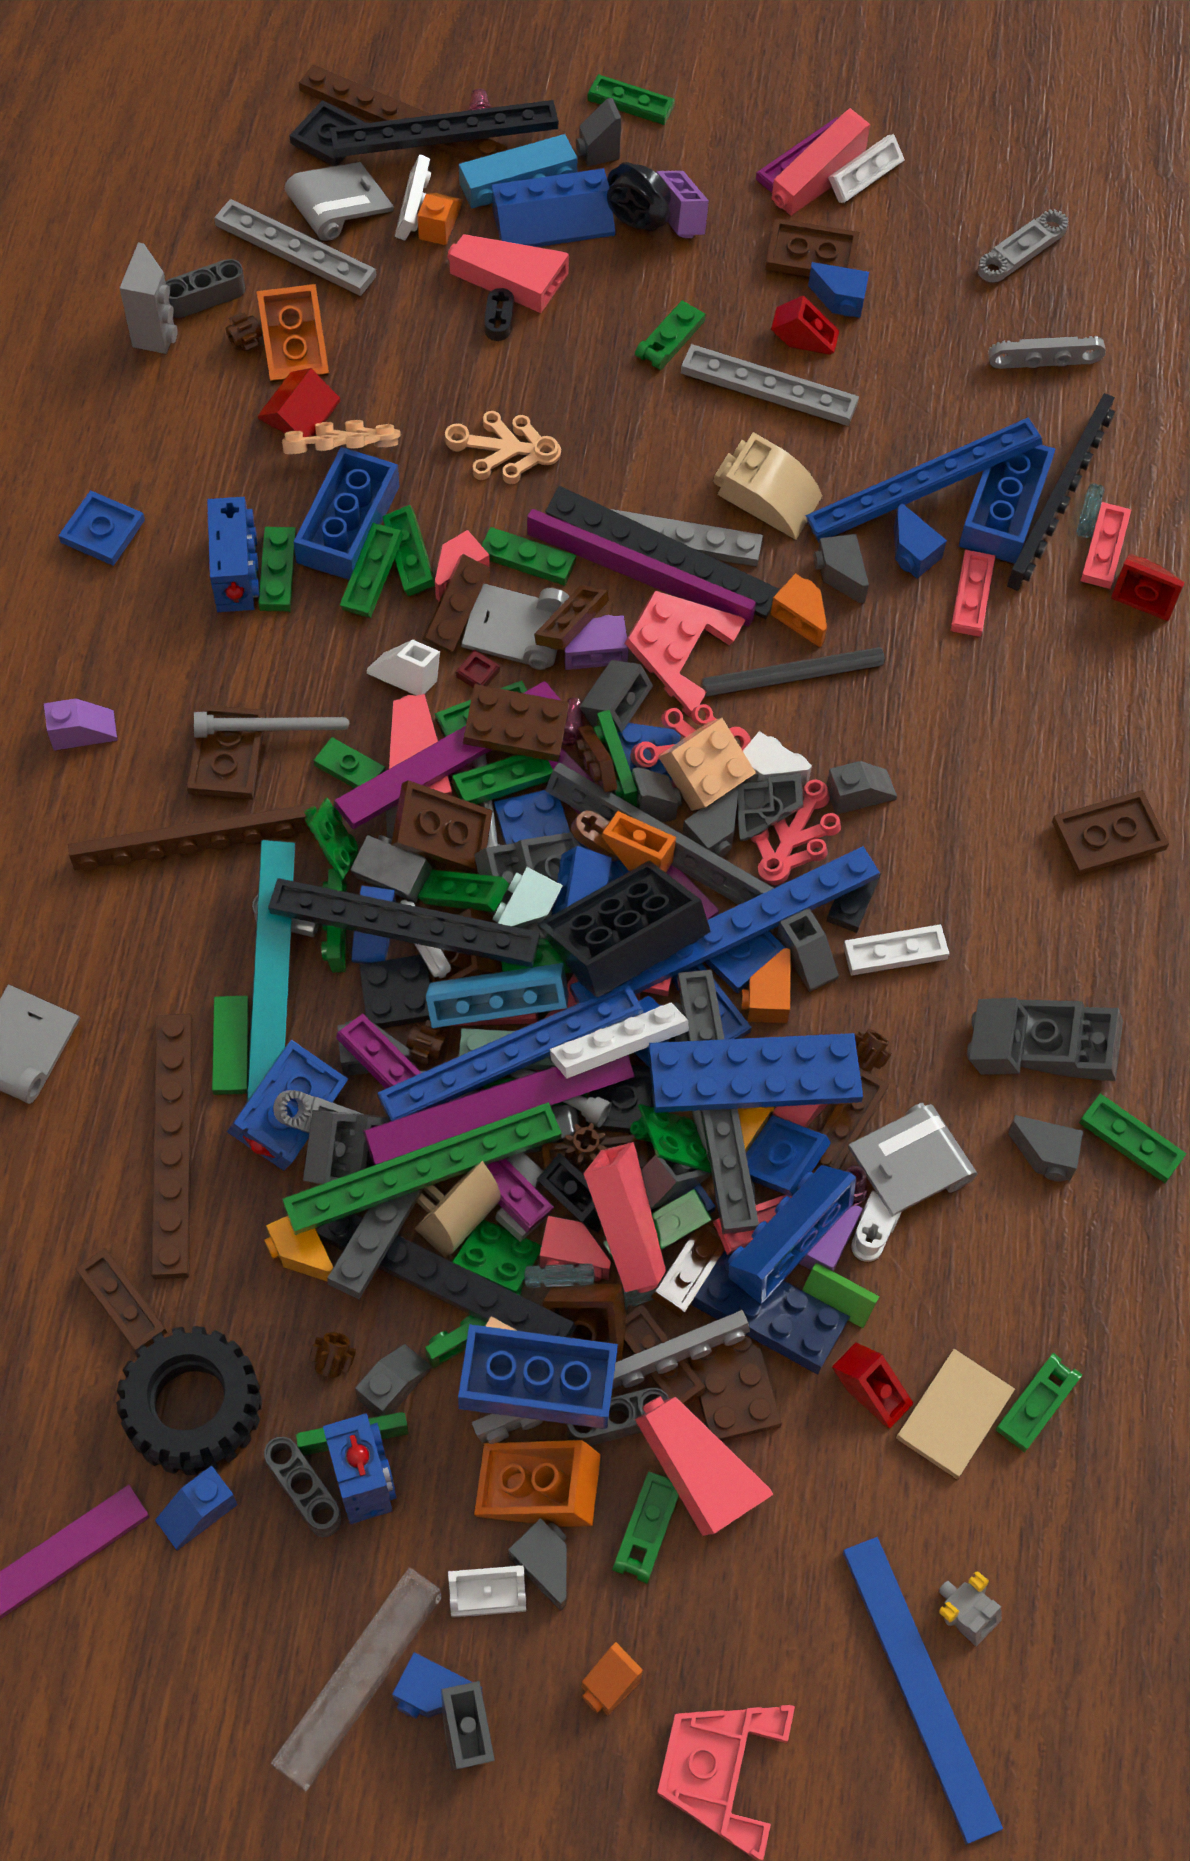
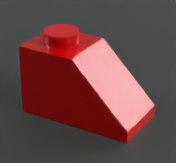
[771,295,840,355]
[832,1342,914,1428]

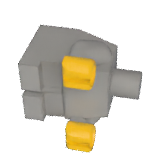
[939,1571,1002,1647]

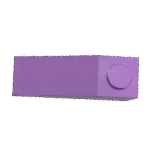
[656,171,709,238]

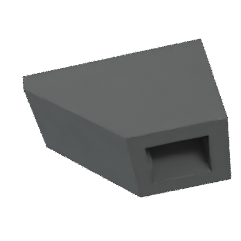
[776,908,839,992]

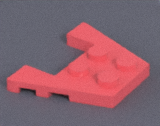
[625,591,745,717]
[657,1705,795,1861]

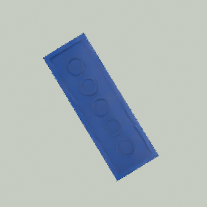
[648,1033,863,1113]

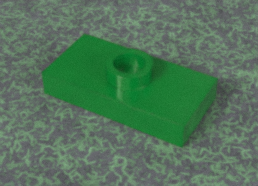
[314,737,386,788]

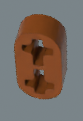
[571,810,620,861]

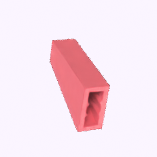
[772,108,870,216]
[447,234,569,313]
[389,694,452,806]
[583,1142,666,1293]
[635,1396,773,1536]

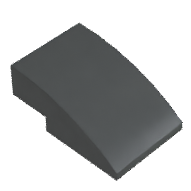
[474,832,580,916]
[1019,1000,1123,1081]
[303,1110,390,1184]

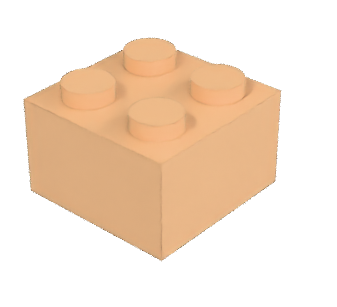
[658,718,756,811]

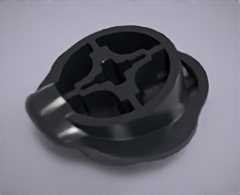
[607,162,671,231]

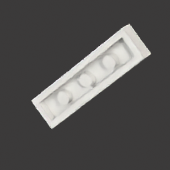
[550,1002,689,1079]

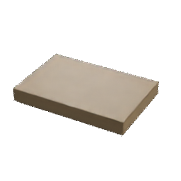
[896,1349,1015,1480]

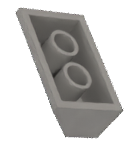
[120,242,177,354]

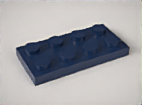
[691,1250,850,1375]

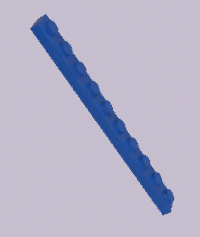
[570,846,880,1004]

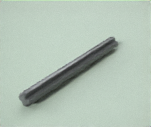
[701,647,885,696]

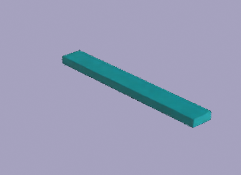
[247,840,295,1101]

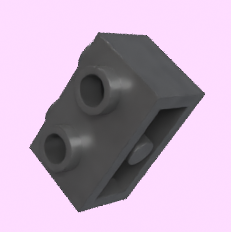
[351,835,432,903]

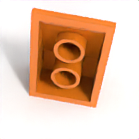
[257,284,329,381]
[474,1440,601,1527]

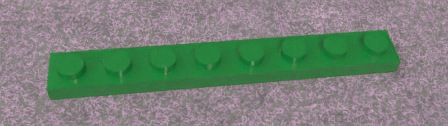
[282,1102,562,1235]

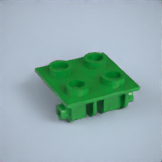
[304,797,359,880]
[630,1104,711,1173]
[453,1219,542,1294]

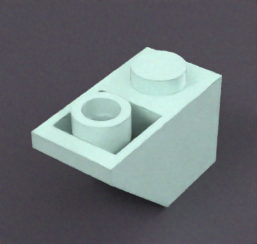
[492,867,563,928]

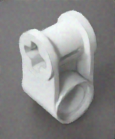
[851,1190,901,1262]

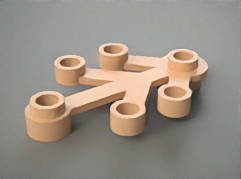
[445,411,561,484]
[282,420,401,454]

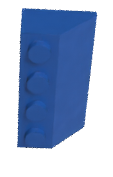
[492,168,615,247]
[728,1165,856,1304]

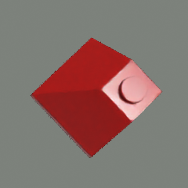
[1111,554,1185,621]

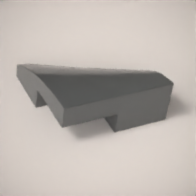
[737,774,803,841]

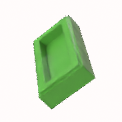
[802,1263,880,1328]

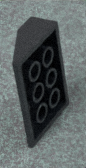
[537,861,711,998]

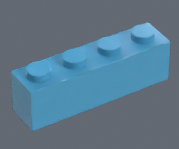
[459,134,577,209]
[426,963,569,1028]

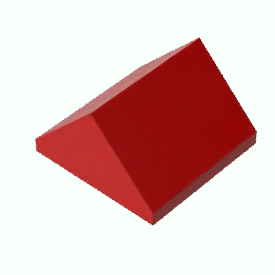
[258,368,341,445]

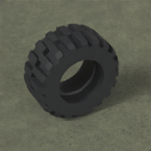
[116,1326,262,1475]

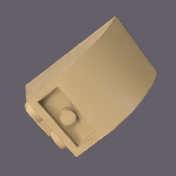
[713,432,822,540]
[415,1161,501,1257]

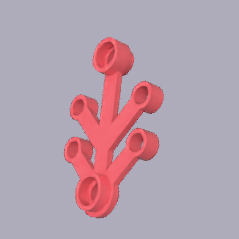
[630,704,751,792]
[750,779,841,885]

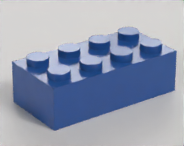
[958,445,1056,564]
[293,447,400,580]
[458,1324,618,1429]

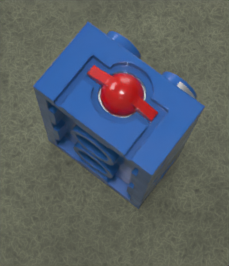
[207,497,260,612]
[226,1040,348,1171]
[323,1413,397,1524]

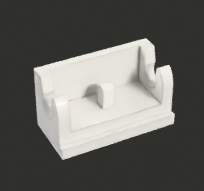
[448,1565,526,1618]

